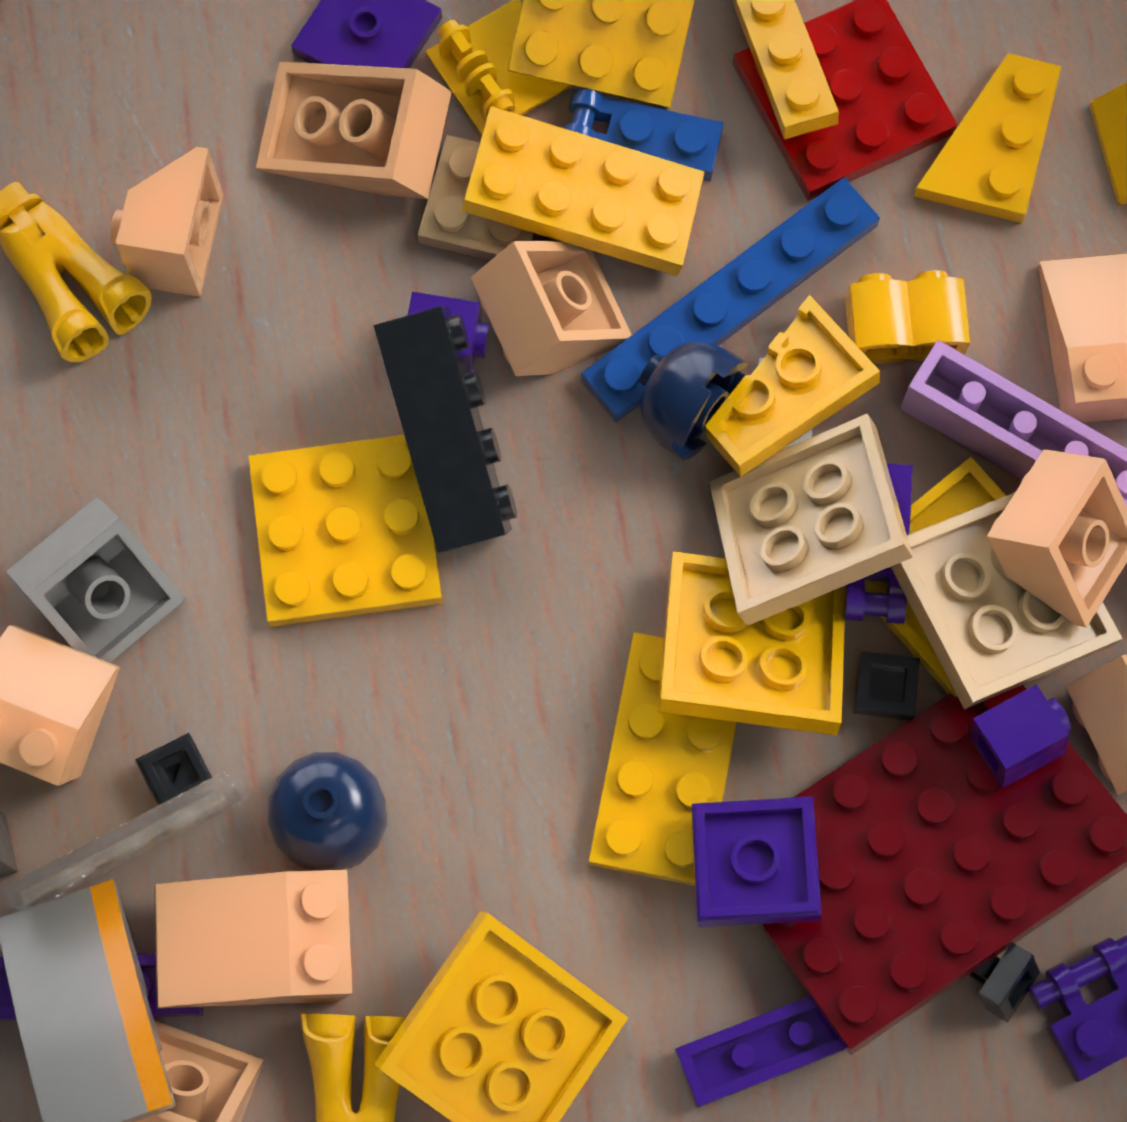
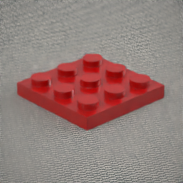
[733,0,958,201]

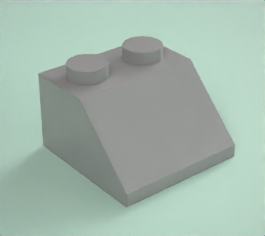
[6,497,186,663]

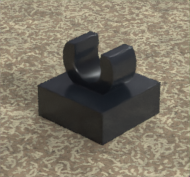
[969,942,1040,1023]

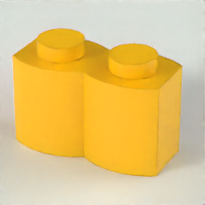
[845,270,970,364]

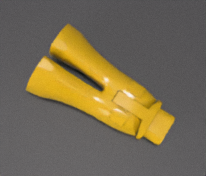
[0,182,152,362]
[301,1014,406,1122]

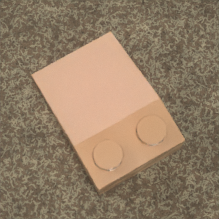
[256,61,452,199]
[1038,254,1127,423]
[154,870,352,1009]

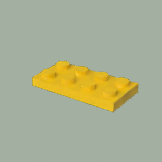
[461,106,704,276]
[589,632,737,886]

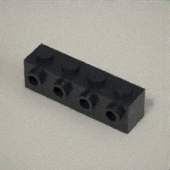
[373,306,517,553]

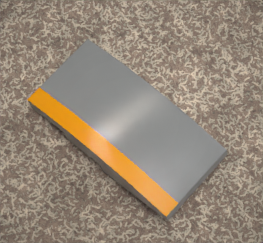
[0,879,177,1122]

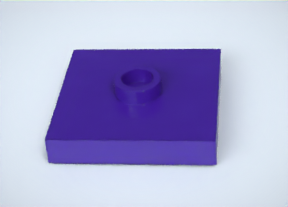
[291,0,442,68]
[692,797,822,927]

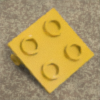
[425,0,572,136]

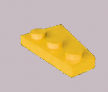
[913,53,1062,223]
[705,295,880,477]

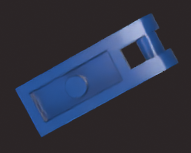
[563,88,724,181]

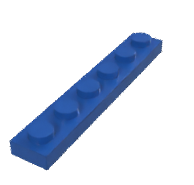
[581,177,880,423]

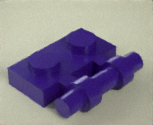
[1028,935,1127,1082]

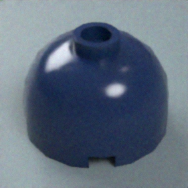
[639,342,748,460]
[268,752,387,871]

